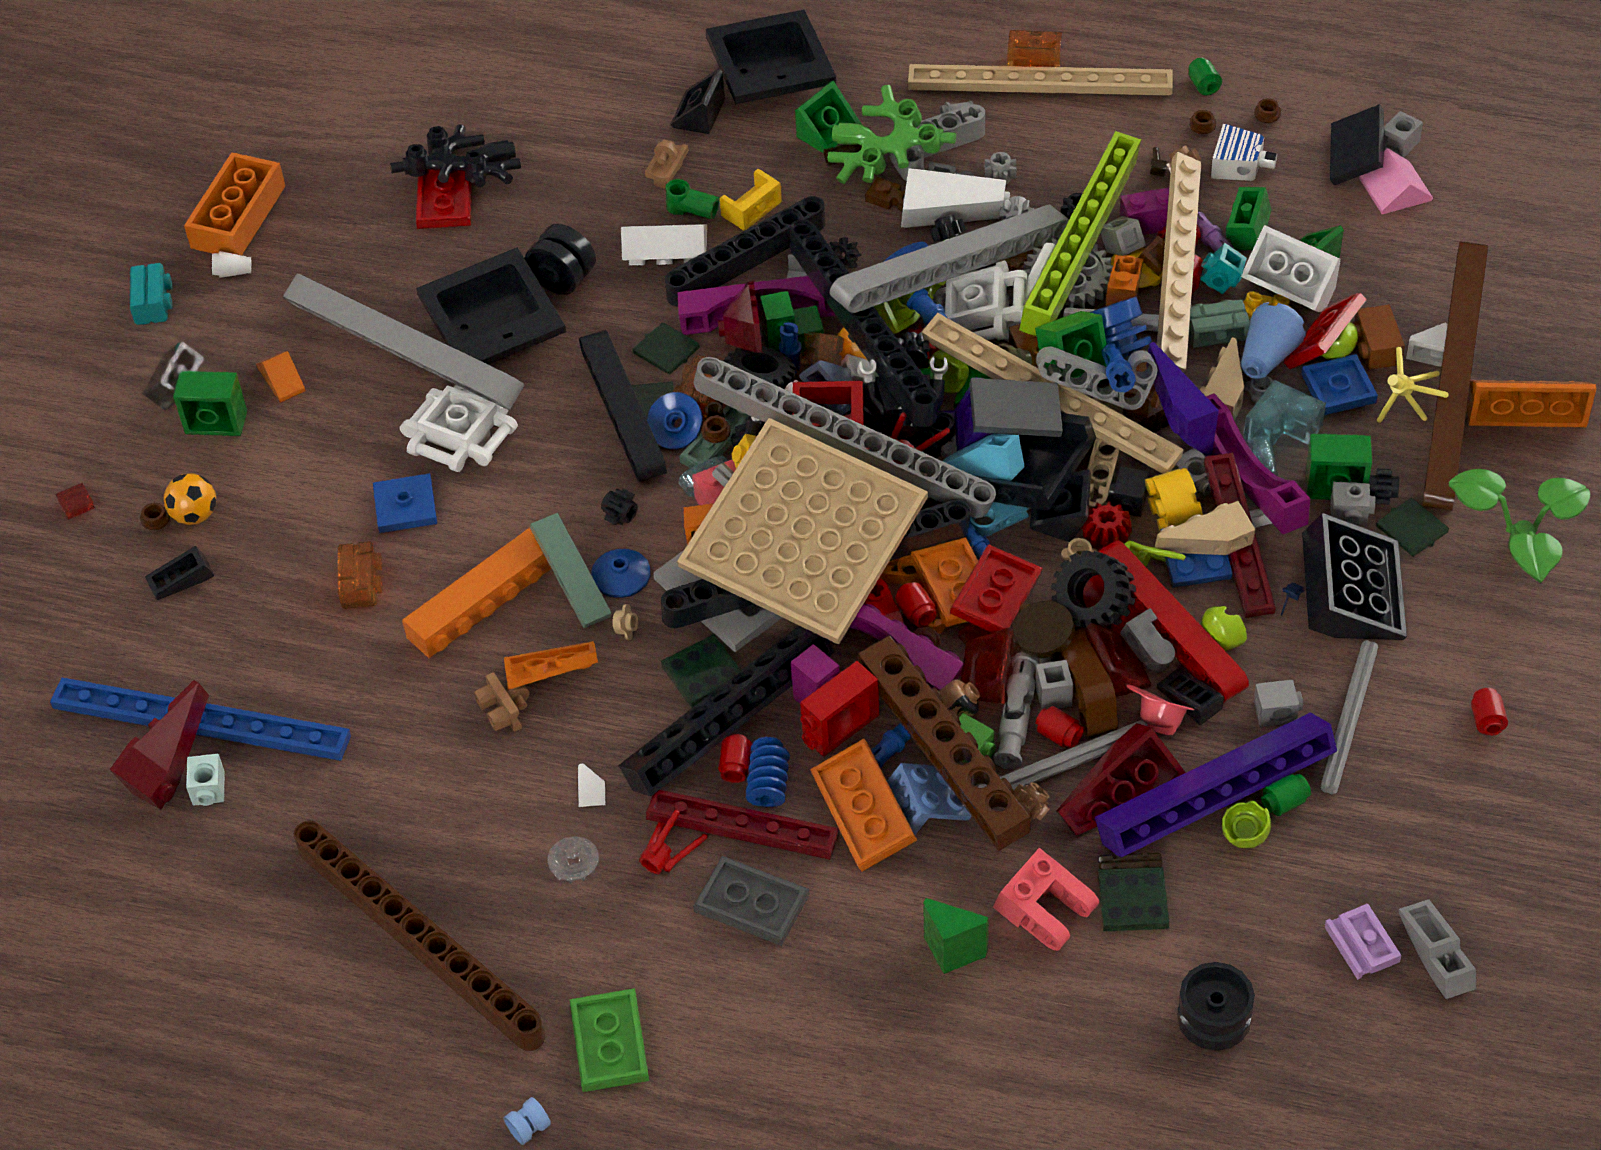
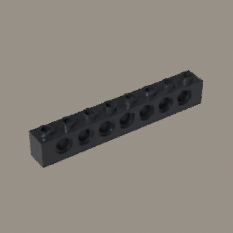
[618,626,835,796]

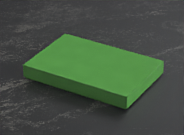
[569,988,649,1092]

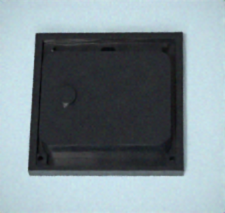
[706,9,836,104]
[416,247,566,364]

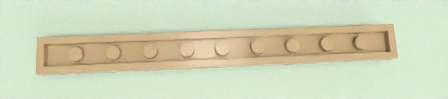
[908,64,1173,95]
[1157,152,1201,372]
[921,313,1183,474]

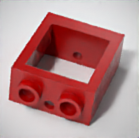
[787,381,864,440]
[800,661,879,757]

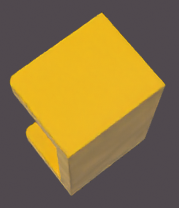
[720,169,782,231]

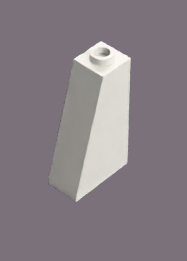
[901,168,1010,228]

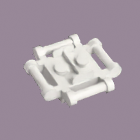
[933,260,1028,341]
[400,385,518,472]

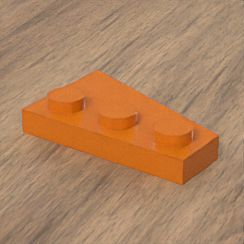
[504,641,598,690]

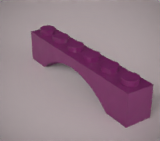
[677,276,836,335]
[1206,393,1310,535]
[850,604,964,691]

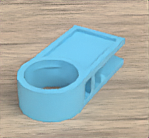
[970,502,1029,537]

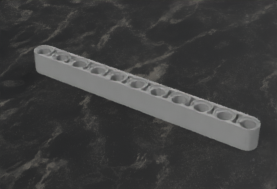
[830,205,1069,313]
[283,273,525,410]
[693,357,996,518]

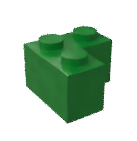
[760,291,825,353]

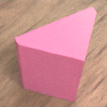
[1359,148,1433,214]

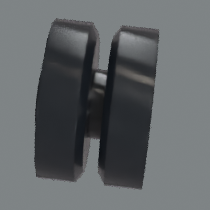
[524,224,596,295]
[1177,962,1255,1051]

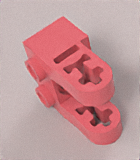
[993,848,1099,951]

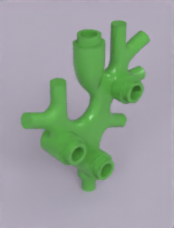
[827,85,956,184]

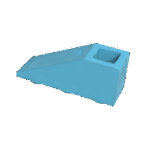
[943,433,1025,481]

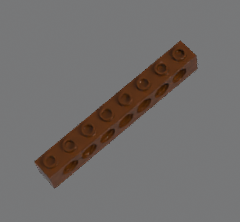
[858,635,1032,851]

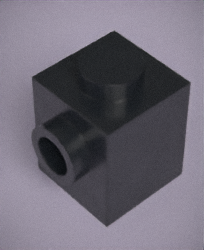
[1108,466,1150,517]

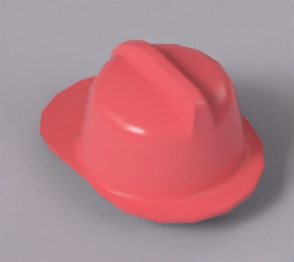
[1126,685,1194,736]

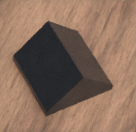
[670,68,725,134]
[1030,469,1091,542]

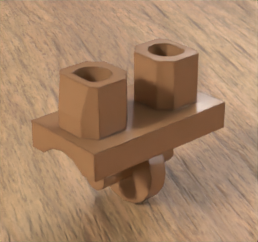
[645,139,689,189]
[474,672,530,732]

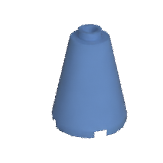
[1241,302,1306,379]

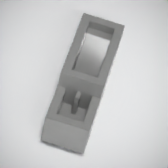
[1399,899,1476,999]

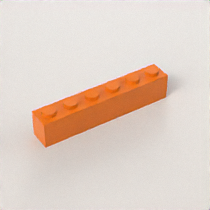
[402,527,552,658]

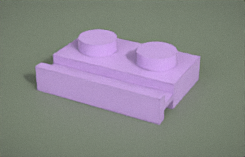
[1325,904,1401,980]

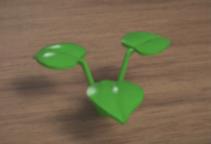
[1448,469,1590,583]

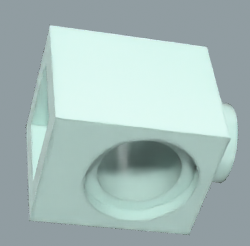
[186,754,225,806]

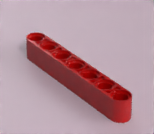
[1097,540,1249,703]

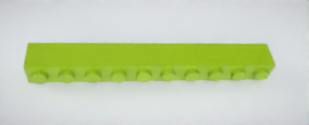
[1019,131,1141,337]

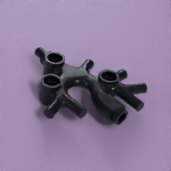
[390,124,521,187]

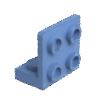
[887,763,972,835]

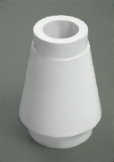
[212,251,252,278]

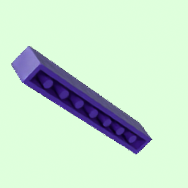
[1095,712,1337,858]

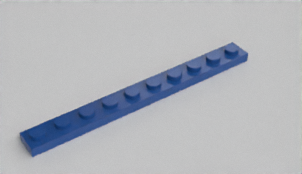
[50,677,351,761]

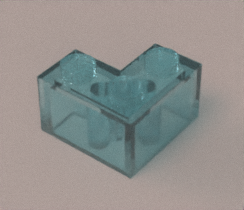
[1243,380,1326,451]

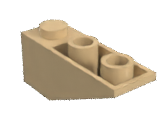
[1200,337,1244,421]
[1155,501,1255,555]

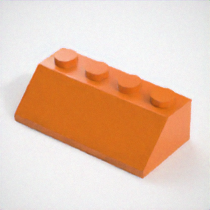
[1467,380,1597,427]

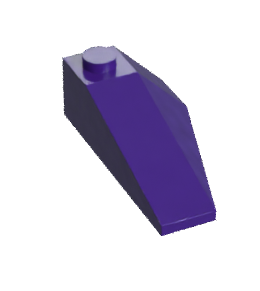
[1146,342,1219,456]

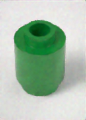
[1188,58,1222,96]
[1261,774,1311,816]

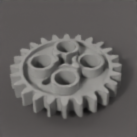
[1023,238,1113,309]

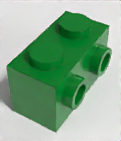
[1226,187,1272,251]

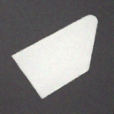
[578,764,605,807]

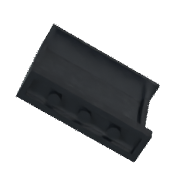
[948,413,1096,511]

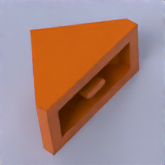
[256,351,306,403]

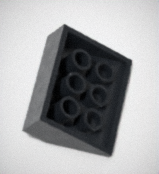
[1302,513,1407,640]

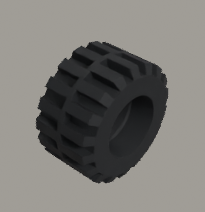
[724,346,795,402]
[1051,550,1136,631]

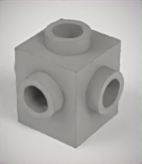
[1330,482,1375,526]

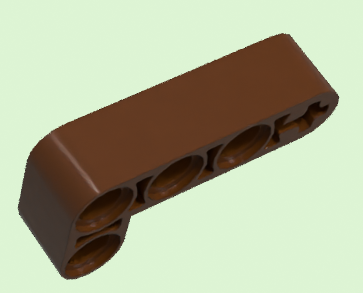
[1054,627,1118,737]

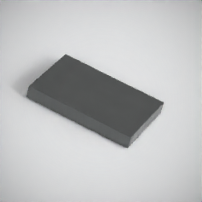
[969,378,1063,437]
[693,856,810,946]

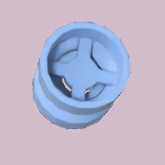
[503,1097,551,1145]

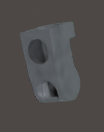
[1120,608,1175,673]

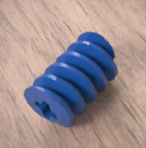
[745,737,790,807]

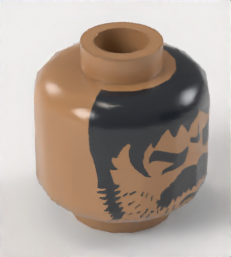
[939,679,980,718]

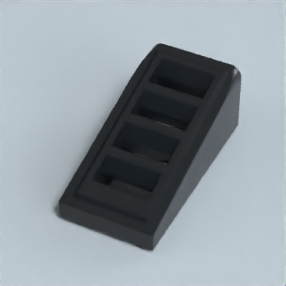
[145,546,215,600]
[1156,668,1224,725]

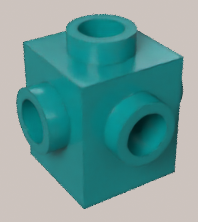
[1200,243,1247,294]

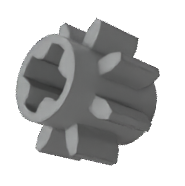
[985,152,1016,184]
[999,196,1034,220]

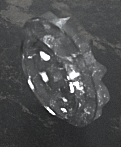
[547,836,599,884]

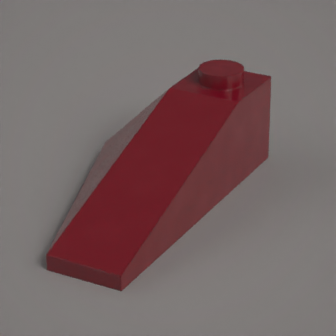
[1056,723,1186,835]

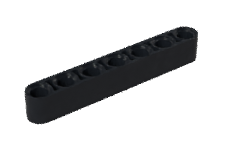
[665,196,825,306]
[579,330,667,482]

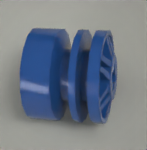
[1089,296,1152,358]

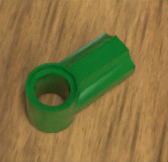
[665,179,720,219]

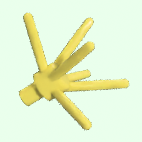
[1377,347,1449,423]

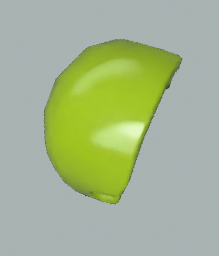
[1321,322,1358,360]
[927,350,969,394]
[1200,606,1247,651]
[1222,801,1271,848]

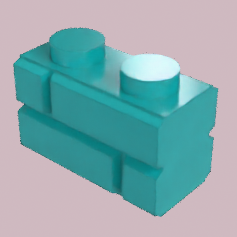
[130,263,173,325]

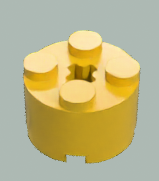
[1145,468,1203,531]

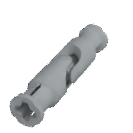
[994,652,1039,769]

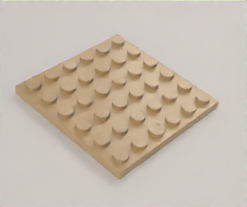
[677,418,928,644]

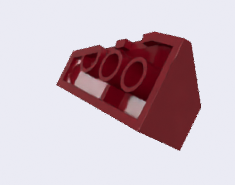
[718,281,762,353]
[109,680,209,810]

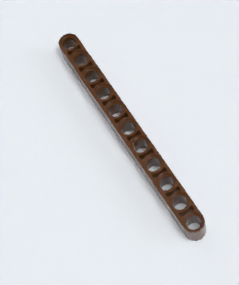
[1422,241,1488,511]
[293,820,545,1051]

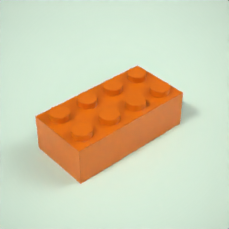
[184,152,286,255]

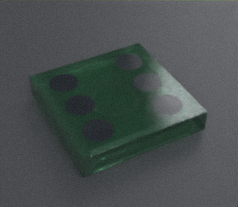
[661,634,741,708]
[1098,867,1169,932]

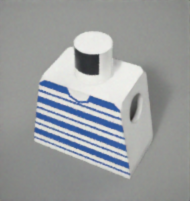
[1211,124,1277,181]

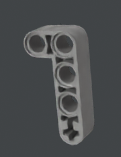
[889,104,986,181]
[1036,347,1157,410]

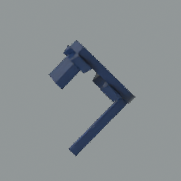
[1281,582,1305,616]

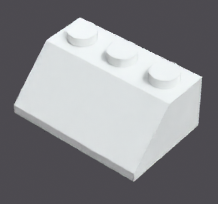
[621,224,707,265]
[1241,225,1341,312]

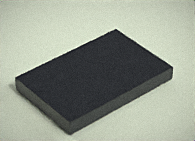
[1330,104,1384,186]

